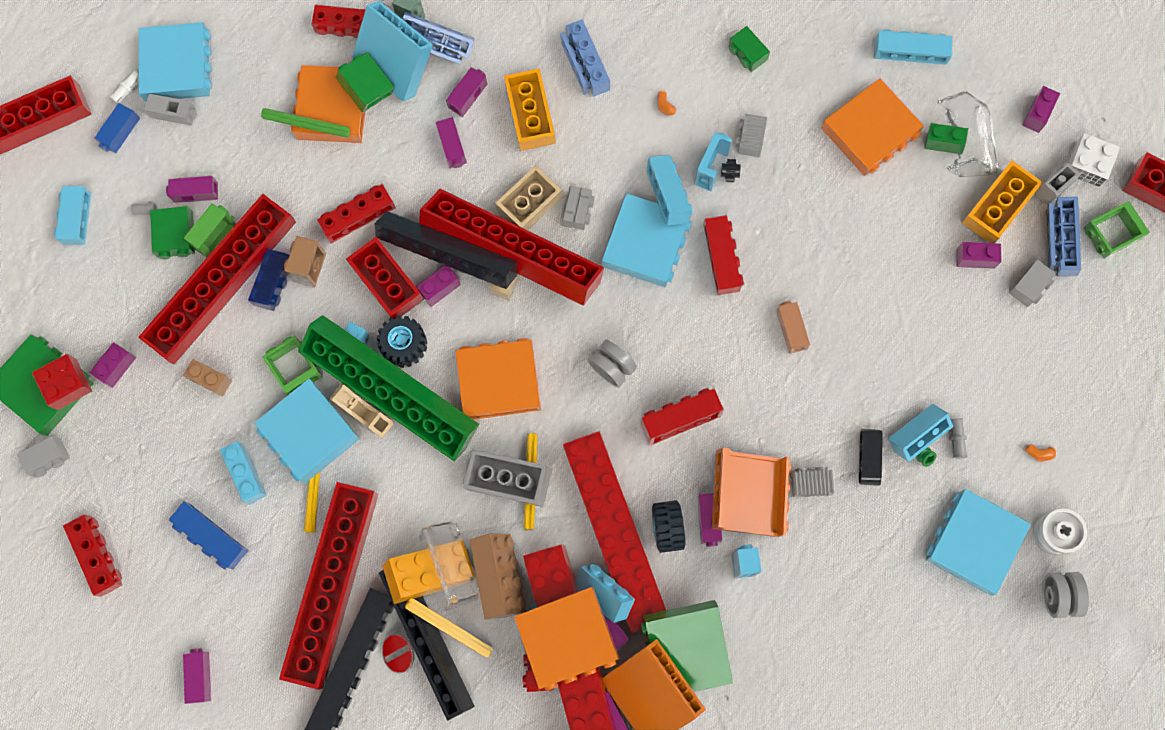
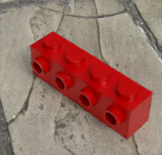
[311,5,366,38]
[317,184,396,244]
[703,215,744,295]
[62,514,123,597]

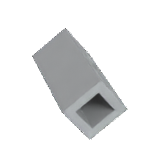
[144,94,197,126]

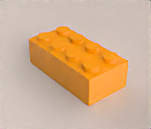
[504,68,556,151]
[962,160,1043,243]
[382,540,475,604]

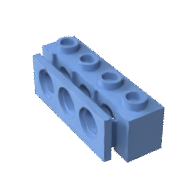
[402,12,474,64]
[560,19,610,97]
[1046,196,1081,276]

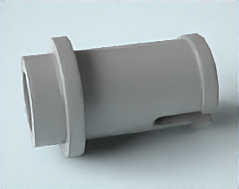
[131,201,157,216]

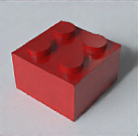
[32,354,92,410]

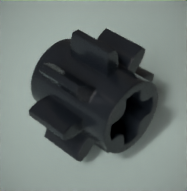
[721,159,741,182]

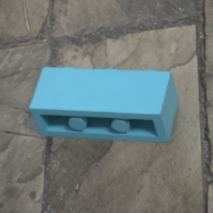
[54,186,91,245]
[888,404,954,462]
[220,441,267,505]
[732,544,761,578]
[575,564,635,623]

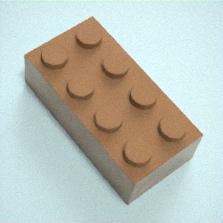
[470,533,526,620]

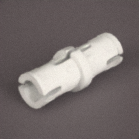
[110,70,139,104]

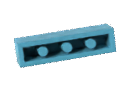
[874,29,953,65]
[646,155,693,226]

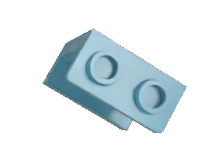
[695,132,732,192]

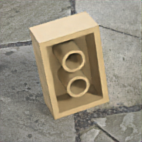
[495,165,563,230]

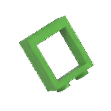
[1084,201,1150,259]
[184,203,236,258]
[262,335,323,395]

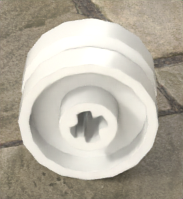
[1033,508,1087,555]

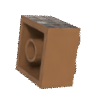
[284,236,327,288]

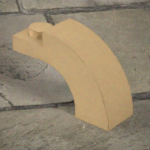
[329,383,394,438]

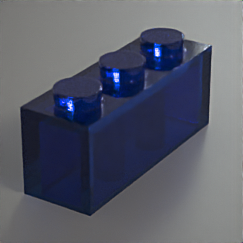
[248,248,290,311]

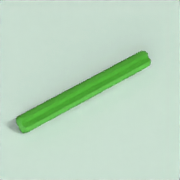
[261,108,350,138]

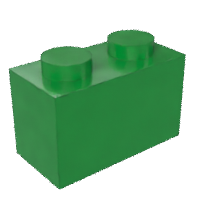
[728,26,770,72]
[925,123,969,154]

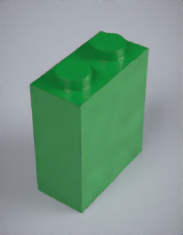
[336,52,395,113]
[150,206,195,260]

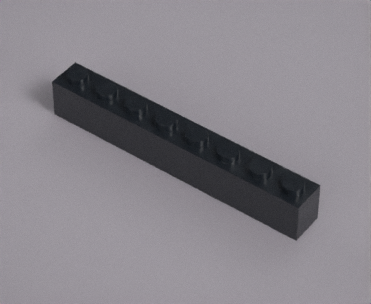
[374,211,518,289]
[379,570,475,721]
[304,588,394,730]

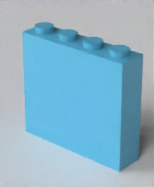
[352,1,433,102]
[139,22,212,102]
[602,193,692,288]
[255,379,360,484]
[926,489,1031,596]

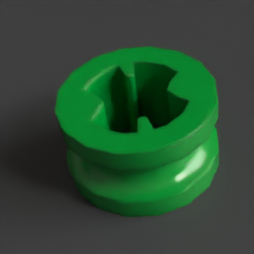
[916,447,937,467]

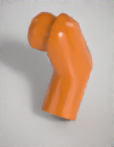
[657,91,676,116]
[1025,444,1056,462]

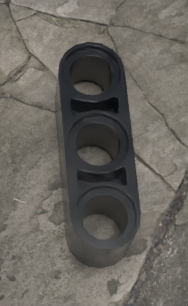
[858,428,883,486]

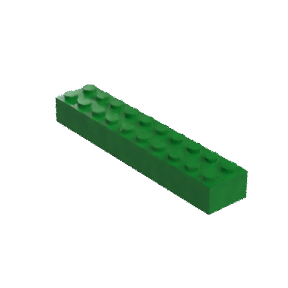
[298,315,480,462]

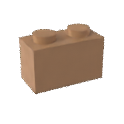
[183,359,232,397]

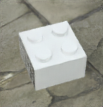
[1068,133,1120,188]

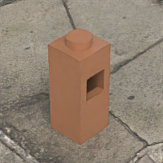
[776,301,810,354]

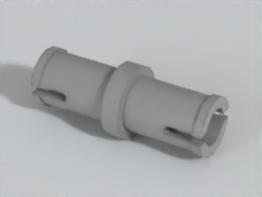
[950,418,967,459]

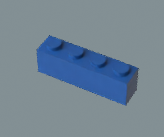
[169,501,249,569]

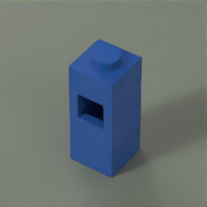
[94,103,140,153]

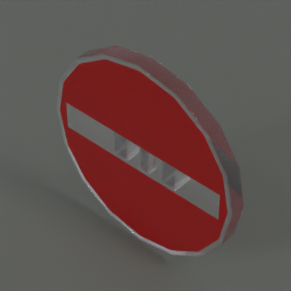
[382,633,415,674]

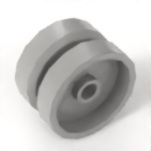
[587,340,637,388]
[1044,572,1089,618]

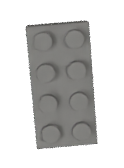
[463,450,552,507]

